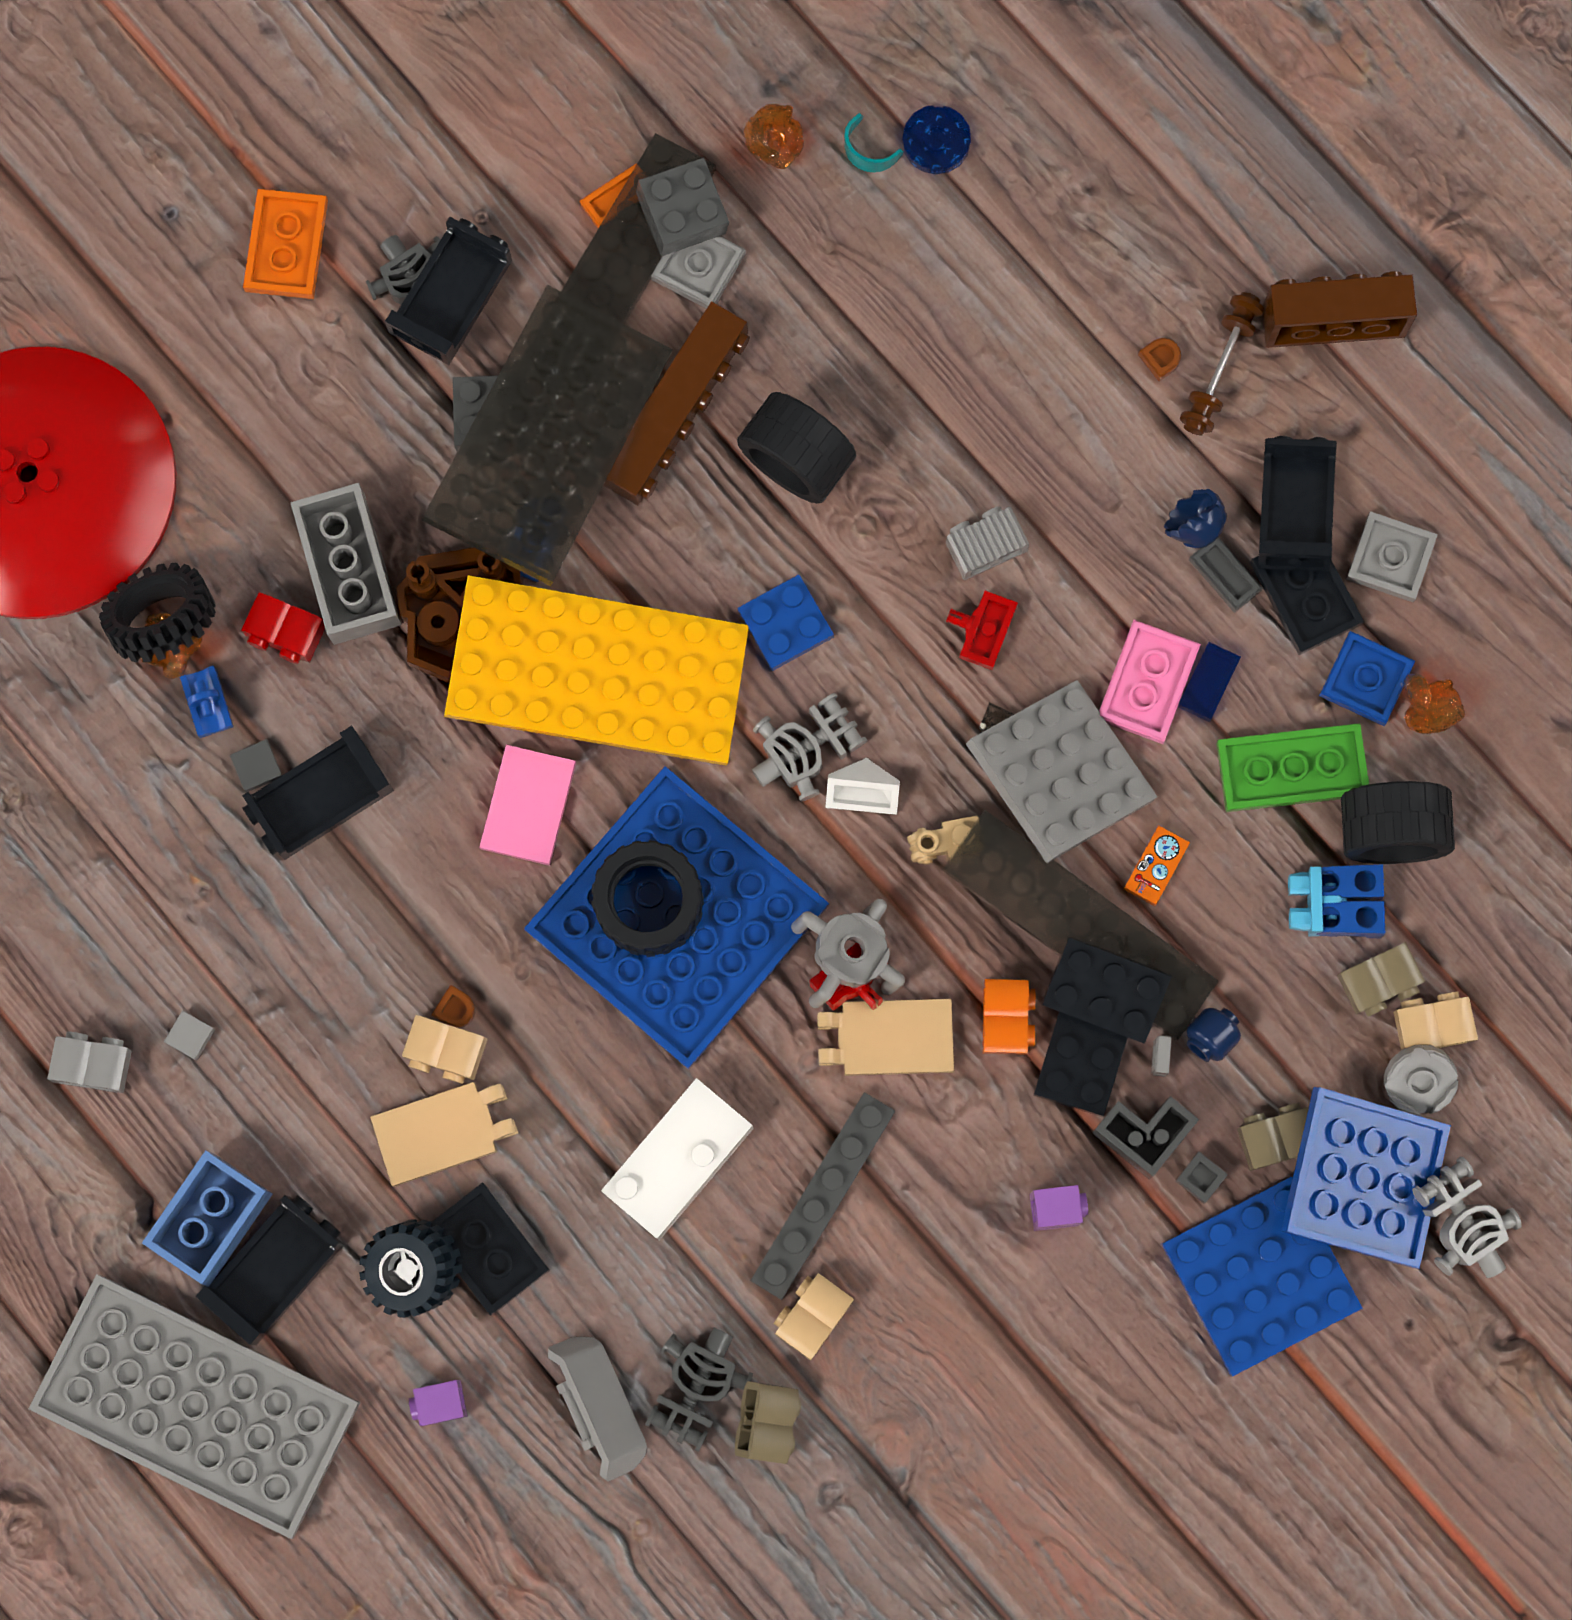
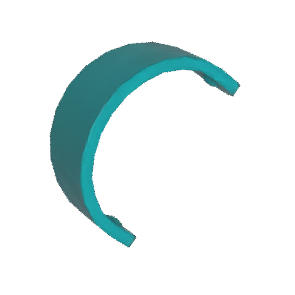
[844,113,904,173]

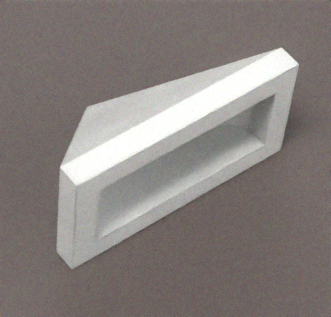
[826,758,900,815]

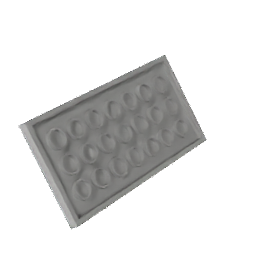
[28,1274,361,1539]

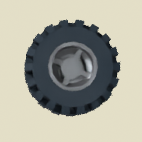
[359,1219,462,1318]

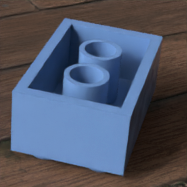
[142,1150,273,1286]

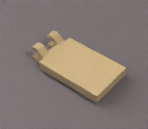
[817,999,954,1076]
[370,1082,519,1187]

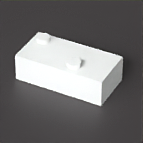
[601,1078,754,1241]

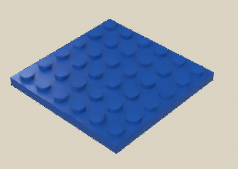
[524,766,829,1070]

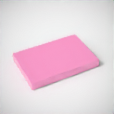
[1099,620,1201,744]
[479,745,576,866]

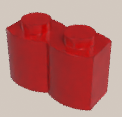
[241,592,325,664]

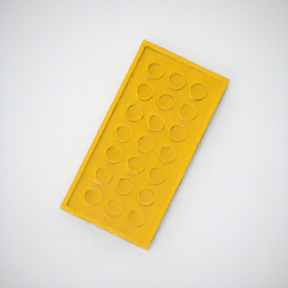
[444,575,749,766]

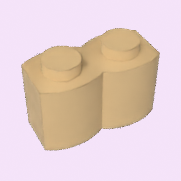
[1393,992,1478,1050]
[402,1015,488,1084]
[773,1273,854,1361]

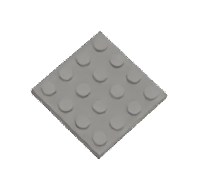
[966,680,1157,863]

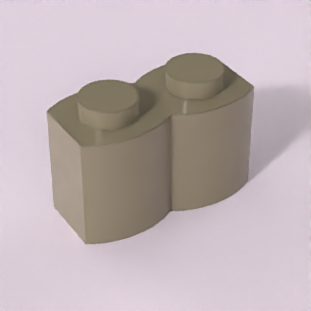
[1337,942,1425,1017]
[1237,1103,1309,1171]
[735,1381,801,1464]

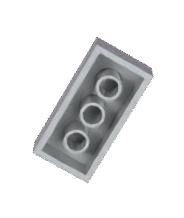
[290,483,402,645]

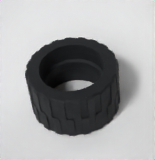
[737,392,856,504]
[1341,781,1455,864]
[591,840,704,957]

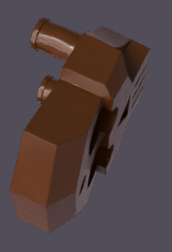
[396,545,523,683]

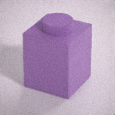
[409,1380,468,1426]

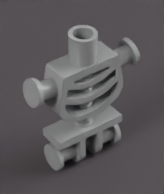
[752,693,868,802]
[1412,1157,1521,1278]

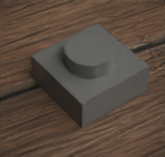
[1175,1152,1228,1204]

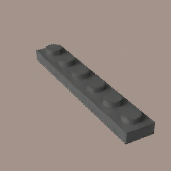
[750,1092,895,1300]

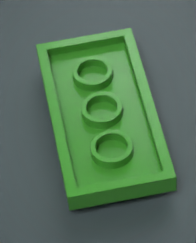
[1216,723,1369,812]

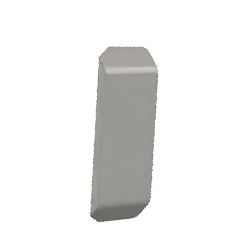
[548,1337,647,1481]

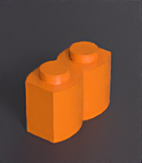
[983,979,1036,1055]

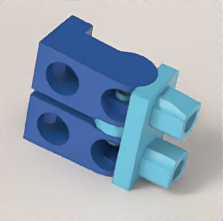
[1288,864,1385,939]

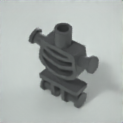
[365,235,441,305]
[645,1327,753,1452]

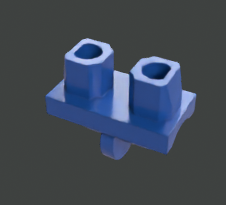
[180,665,234,738]

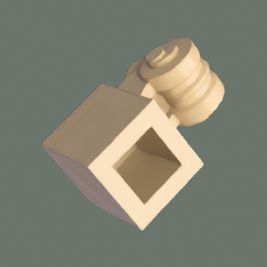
[907,816,984,865]

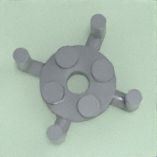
[791,899,905,1008]

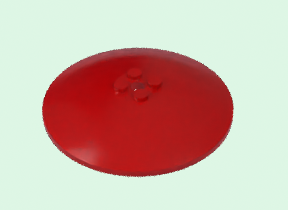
[0,347,177,619]

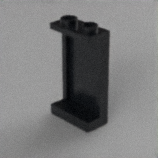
[385,217,512,365]
[1258,436,1337,572]
[242,725,394,860]
[195,1195,344,1346]

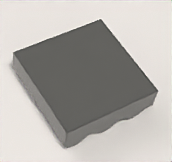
[230,739,282,793]

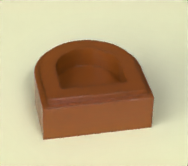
[1138,338,1181,382]
[431,985,475,1028]

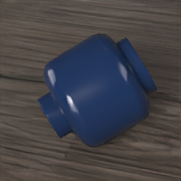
[1186,1008,1241,1062]

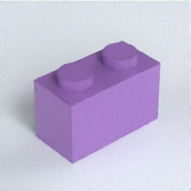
[1030,1185,1088,1231]

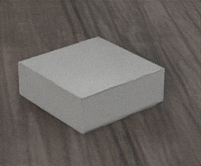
[164,1010,215,1061]
[1151,1036,1171,1077]

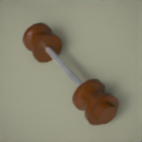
[1180,292,1264,436]

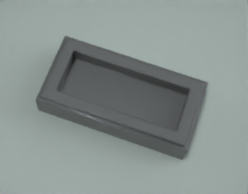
[1189,537,1263,613]

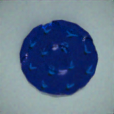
[902,105,971,174]

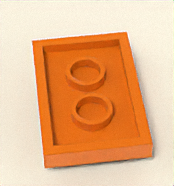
[243,189,328,299]

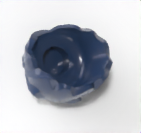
[1164,489,1227,548]

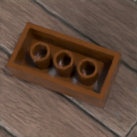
[1262,271,1417,348]

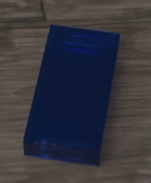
[1178,642,1241,722]

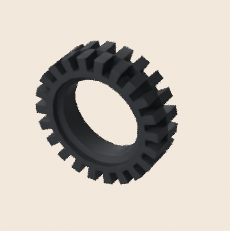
[99,563,216,662]

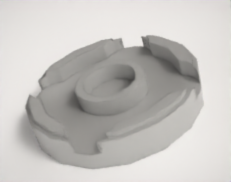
[1383,1045,1458,1116]

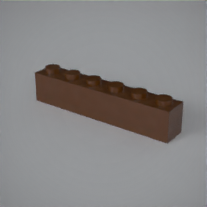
[600,301,750,506]

